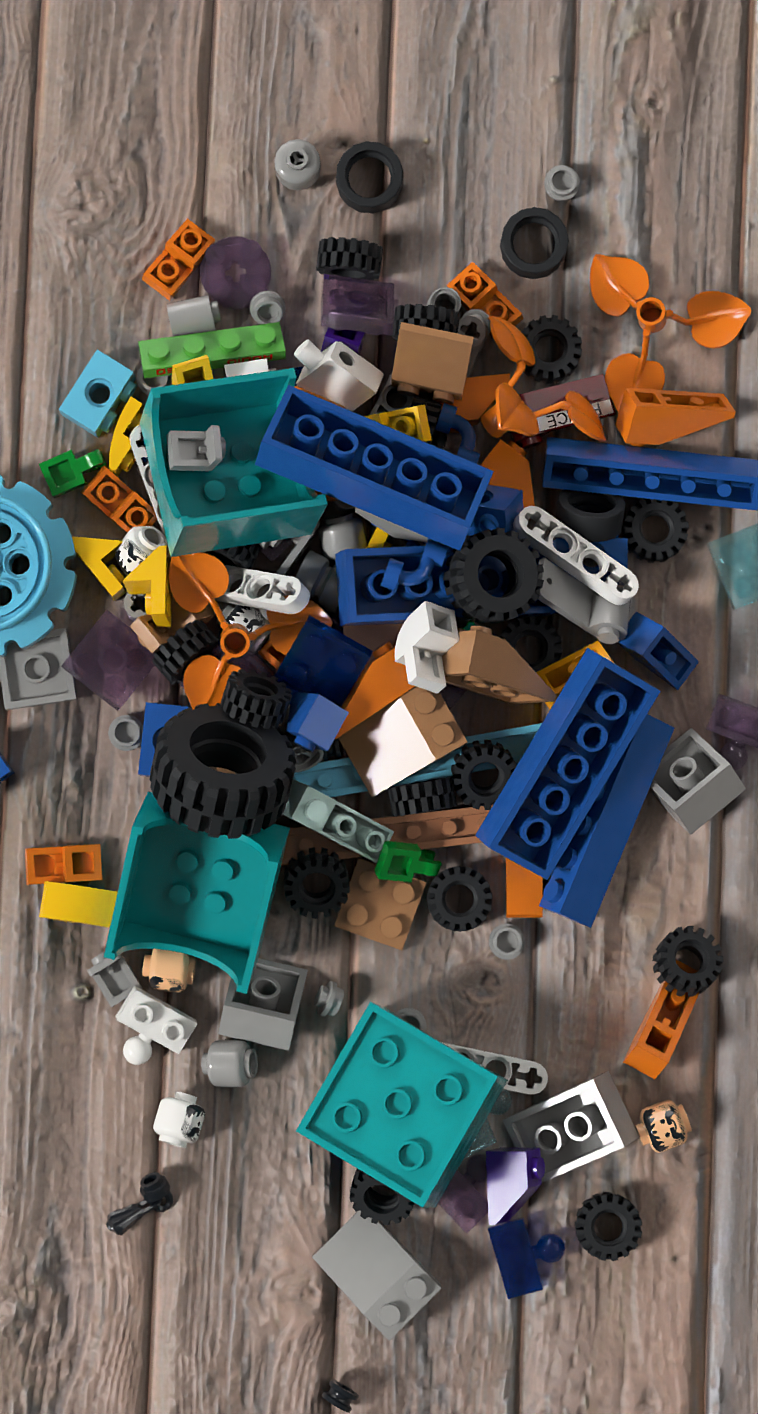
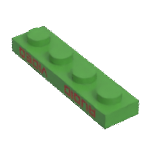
[138,322,286,379]

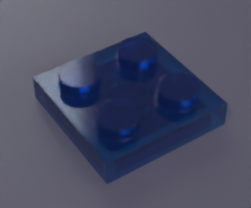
[274,615,373,707]

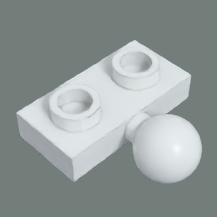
[116,985,197,1065]

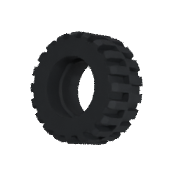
[149,703,296,839]

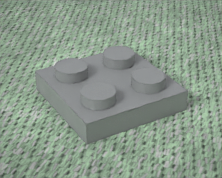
[0,628,78,711]

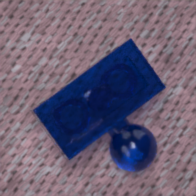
[488,1217,565,1299]

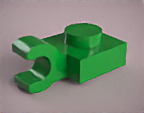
[39,449,107,498]
[374,841,442,882]

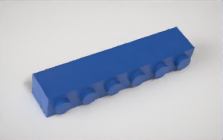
[542,437,758,511]
[539,714,674,928]

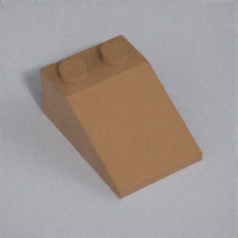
[391,322,474,404]
[442,626,556,704]
[339,687,468,797]

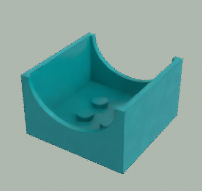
[140,368,328,557]
[104,792,290,994]
[296,1002,508,1208]

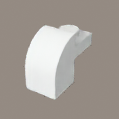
[395,601,459,694]

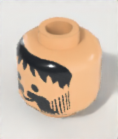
[142,949,196,993]
[635,1100,692,1153]

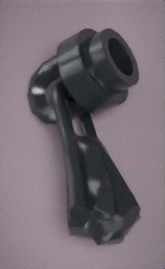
[106,1172,173,1235]

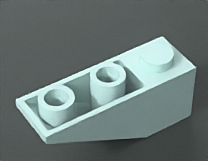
[282,779,394,863]

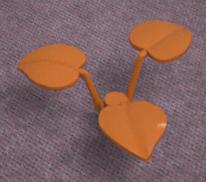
[590,254,751,412]
[481,316,606,443]
[169,552,332,710]

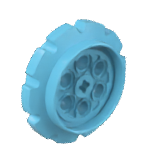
[0,475,77,657]

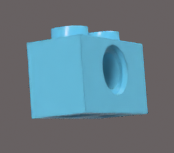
[59,349,137,438]

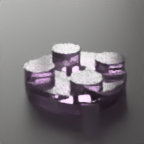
[200,236,272,310]

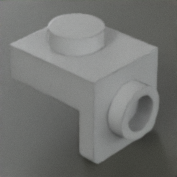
[166,425,226,471]
[87,951,143,1007]

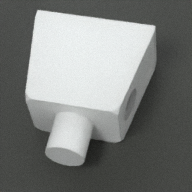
[294,339,384,411]

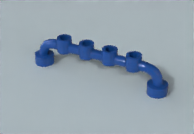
[380,403,480,591]

